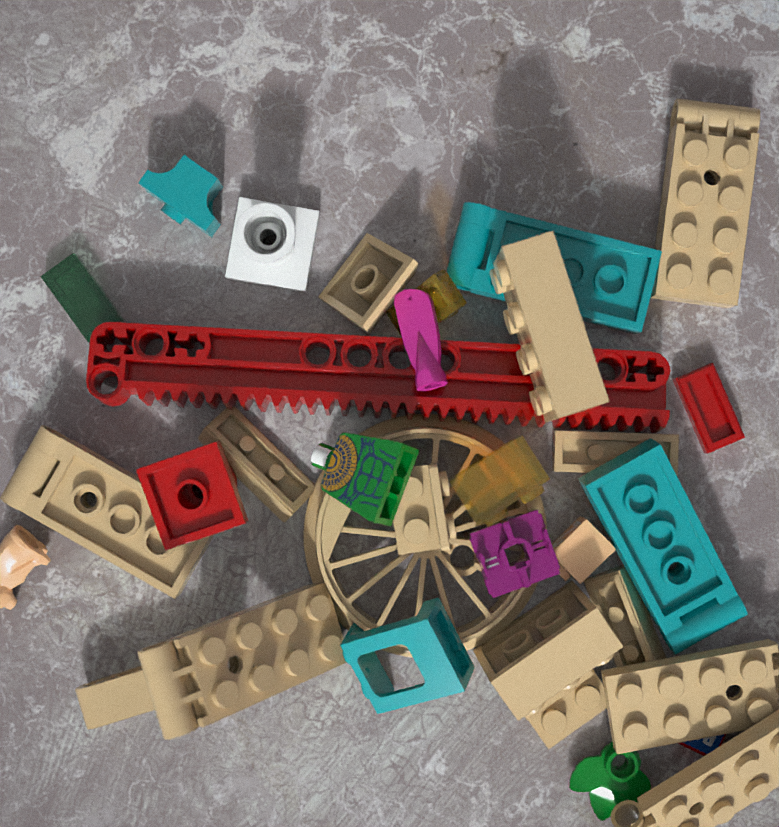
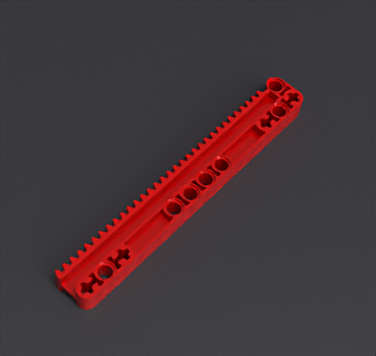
[86,322,670,433]

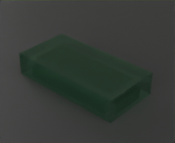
[40,253,124,343]

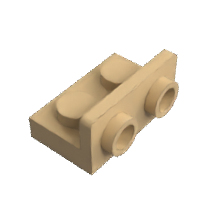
[393,463,456,555]
[525,669,607,749]

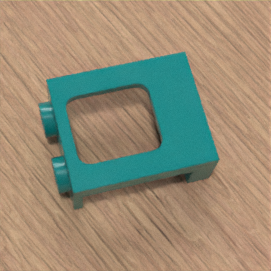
[340,597,475,714]

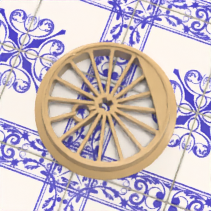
[303,414,547,658]

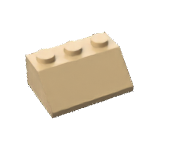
[473,581,623,721]

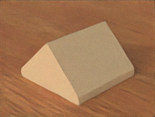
[318,233,418,335]

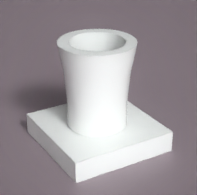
[225,197,320,293]

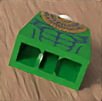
[311,432,420,526]

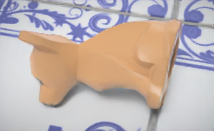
[0,525,51,610]

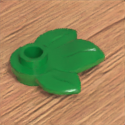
[569,742,651,821]

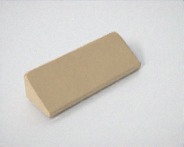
[198,407,315,522]
[583,565,666,667]

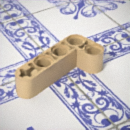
[75,661,230,729]

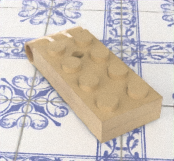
[650,98,760,308]
[0,425,215,599]
[137,582,347,740]

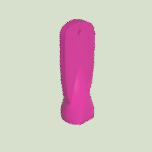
[394,289,448,391]

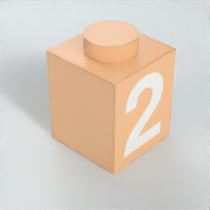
[552,516,616,584]

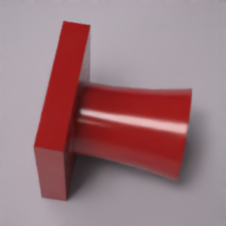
[136,440,249,551]

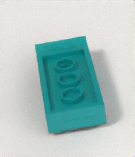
[443,202,662,334]
[578,438,748,655]

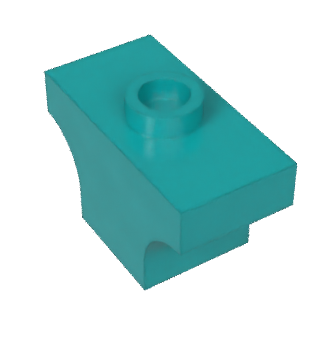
[138,155,223,238]

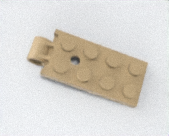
[601,639,779,754]
[611,710,779,827]

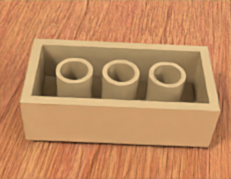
[490,231,609,423]

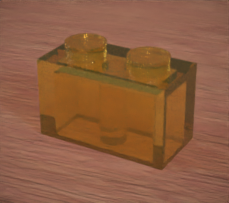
[448,435,550,527]

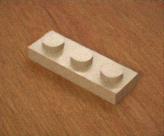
[552,430,679,476]

